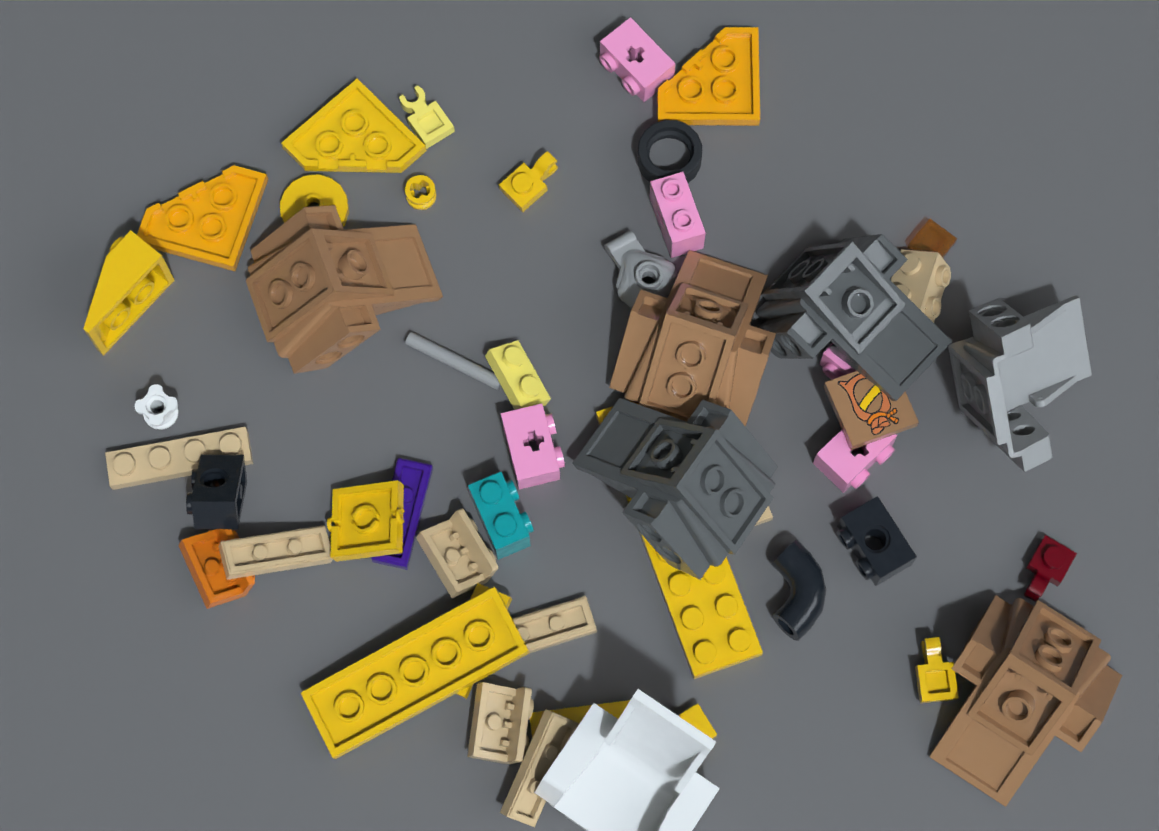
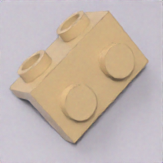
[891,249,951,323]
[416,508,498,598]
[467,682,534,764]

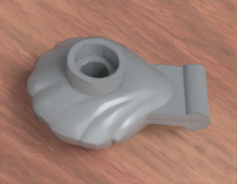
[604,230,678,309]

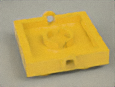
[327,480,404,562]

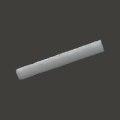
[405,332,501,390]

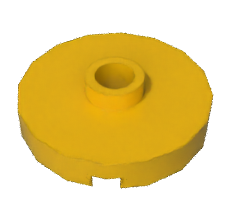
[280,174,349,227]

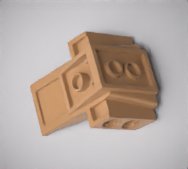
[246,205,443,374]
[609,250,776,427]
[929,595,1123,807]

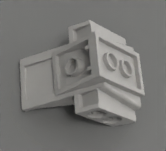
[948,295,1092,472]

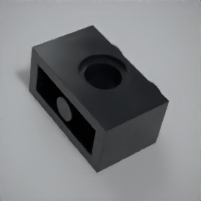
[186,455,247,529]
[837,496,917,586]

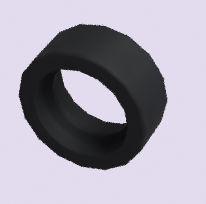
[637,120,702,183]

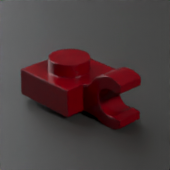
[1024,535,1077,602]

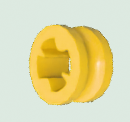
[405,175,436,210]

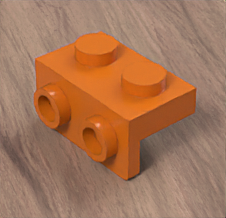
[178,529,255,609]

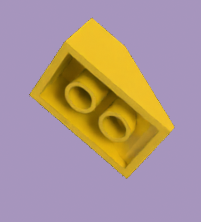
[83,230,175,356]

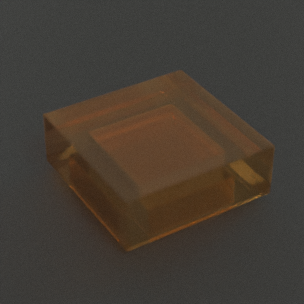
[908,219,957,258]

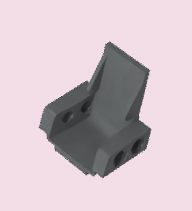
[757,234,952,401]
[572,398,778,580]

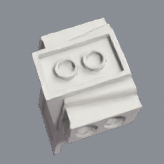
[534,689,720,831]

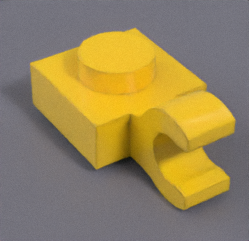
[499,151,558,213]
[915,637,959,703]

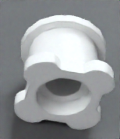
[134,384,179,430]

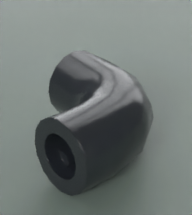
[772,540,826,641]

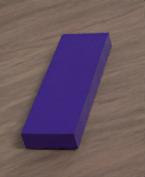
[372,458,433,570]

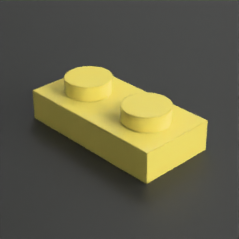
[485,340,551,410]

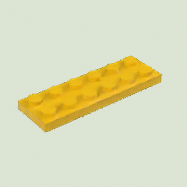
[301,587,530,759]

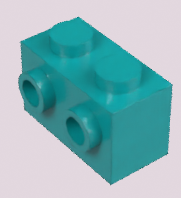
[468,472,534,560]

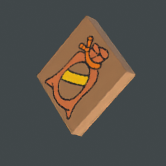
[823,371,919,450]

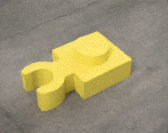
[399,86,455,149]

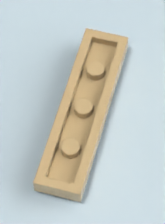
[105,427,253,490]

